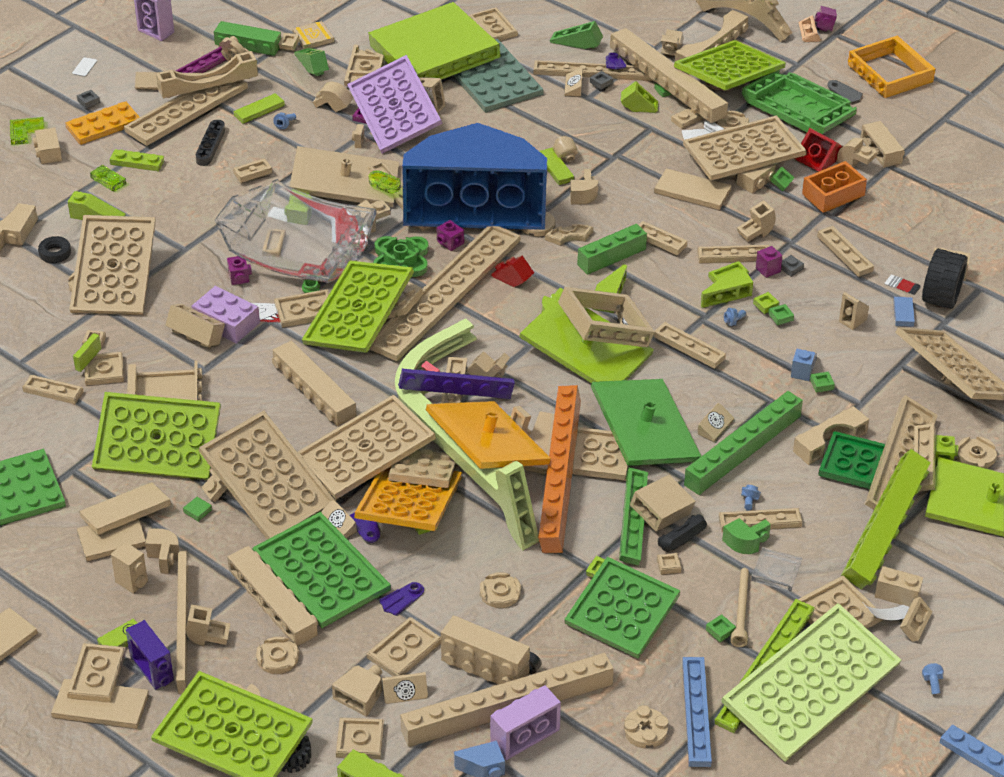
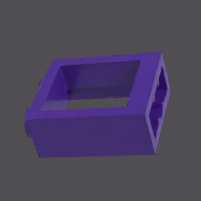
[125,620,174,690]

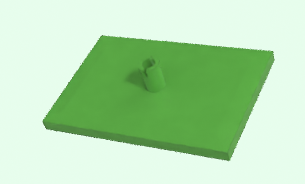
[591,379,701,466]

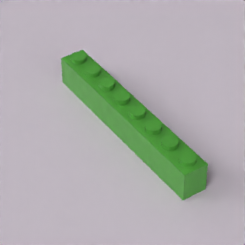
[684,391,803,495]

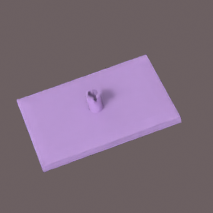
[347,55,443,154]

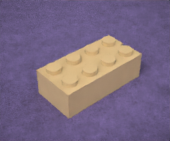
[441,615,530,685]

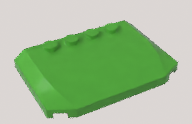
[742,70,857,134]

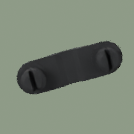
[657,514,707,552]

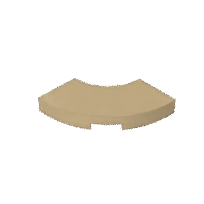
[545,224,593,246]

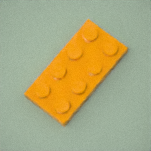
[65,101,140,145]

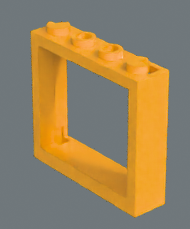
[848,35,936,98]

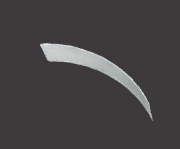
[862,602,909,620]

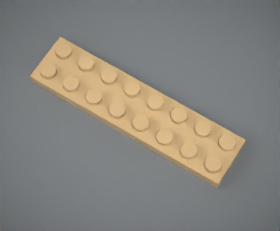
[124,80,248,146]
[865,395,938,510]

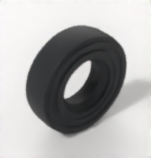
[38,236,71,263]

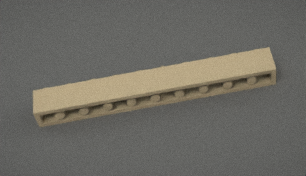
[610,28,728,123]
[400,653,614,747]

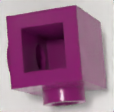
[814,6,837,31]
[436,220,464,251]
[755,246,783,278]
[227,255,252,285]

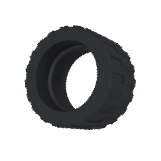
[922,248,968,309]

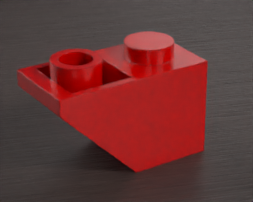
[491,255,535,287]

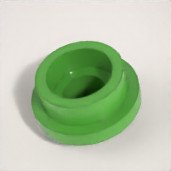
[302,278,320,293]

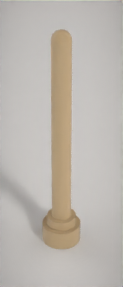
[731,568,749,647]

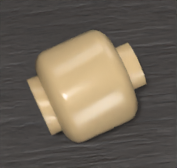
[553,136,578,162]

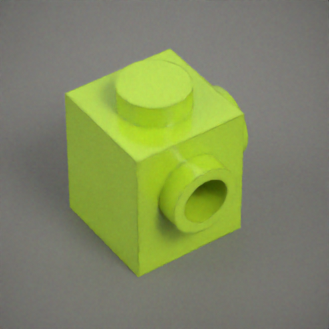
[935,435,958,465]

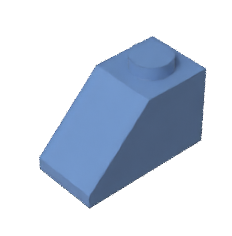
[791,349,817,381]
[454,741,505,777]

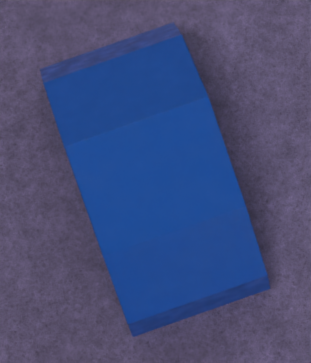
[402,123,547,230]

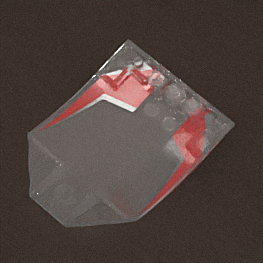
[215,179,377,283]

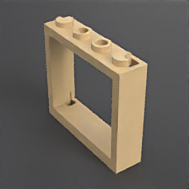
[558,287,655,347]

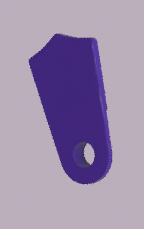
[606,53,627,69]
[349,512,380,543]
[380,582,424,616]

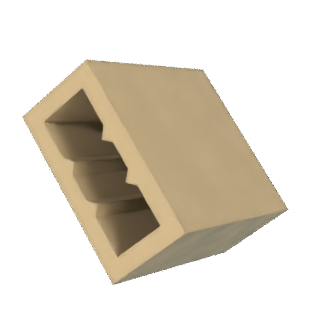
[630,475,696,532]

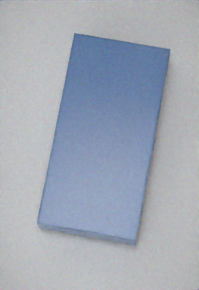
[893,297,915,327]

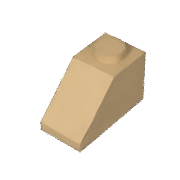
[839,292,869,330]

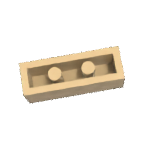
[861,121,905,168]
[165,304,225,348]

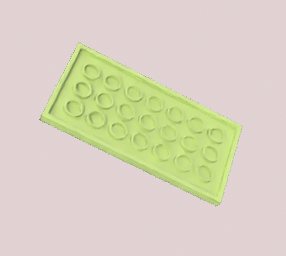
[721,603,901,762]

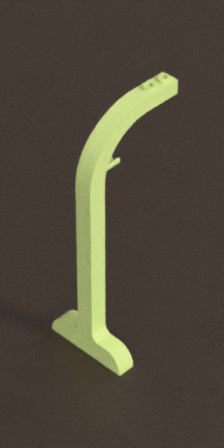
[395,319,539,551]

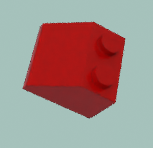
[794,128,843,172]

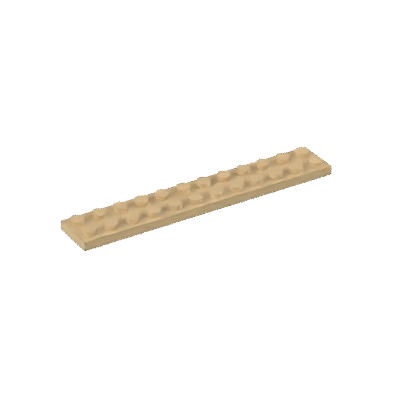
[370,227,521,361]

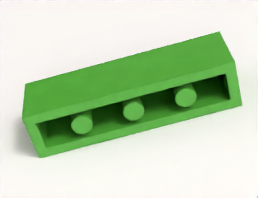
[214,21,281,56]
[577,223,647,275]

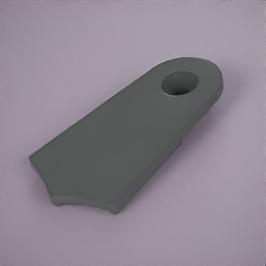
[827,80,863,103]

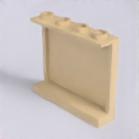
[127,361,203,401]

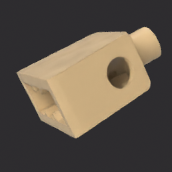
[332,665,383,717]

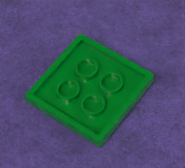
[818,431,885,489]

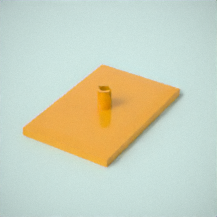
[426,401,551,469]
[354,466,462,531]

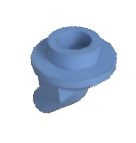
[273,112,296,129]
[724,308,746,326]
[741,485,761,511]
[922,663,944,694]

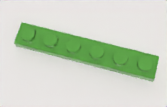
[619,467,648,566]

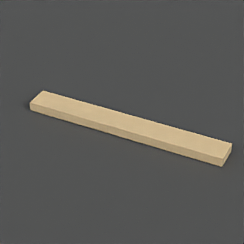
[533,60,654,81]
[176,551,188,694]

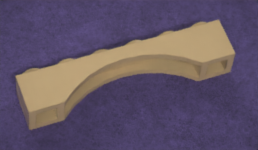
[675,10,749,61]
[156,51,258,98]

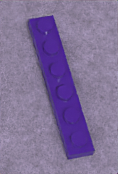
[398,368,515,399]

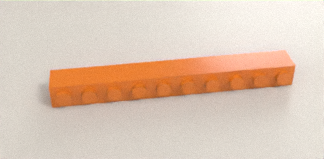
[538,385,581,553]

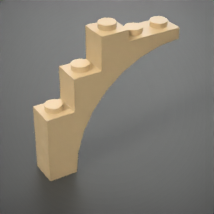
[696,0,792,42]
[0,203,38,251]

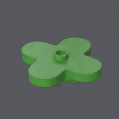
[373,236,429,277]

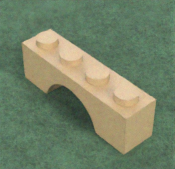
[793,406,869,465]

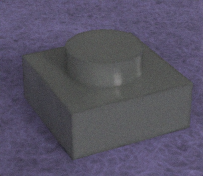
[590,71,613,90]
[77,90,100,108]
[781,255,804,276]

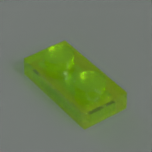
[90,165,127,192]

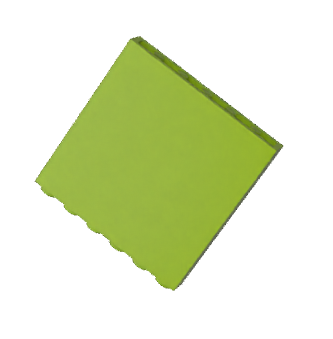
[368,2,500,79]

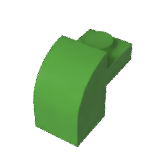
[722,518,771,554]

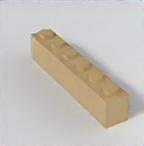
[272,340,357,427]
[227,546,318,647]

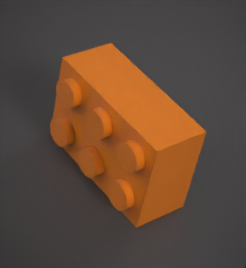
[802,161,867,213]

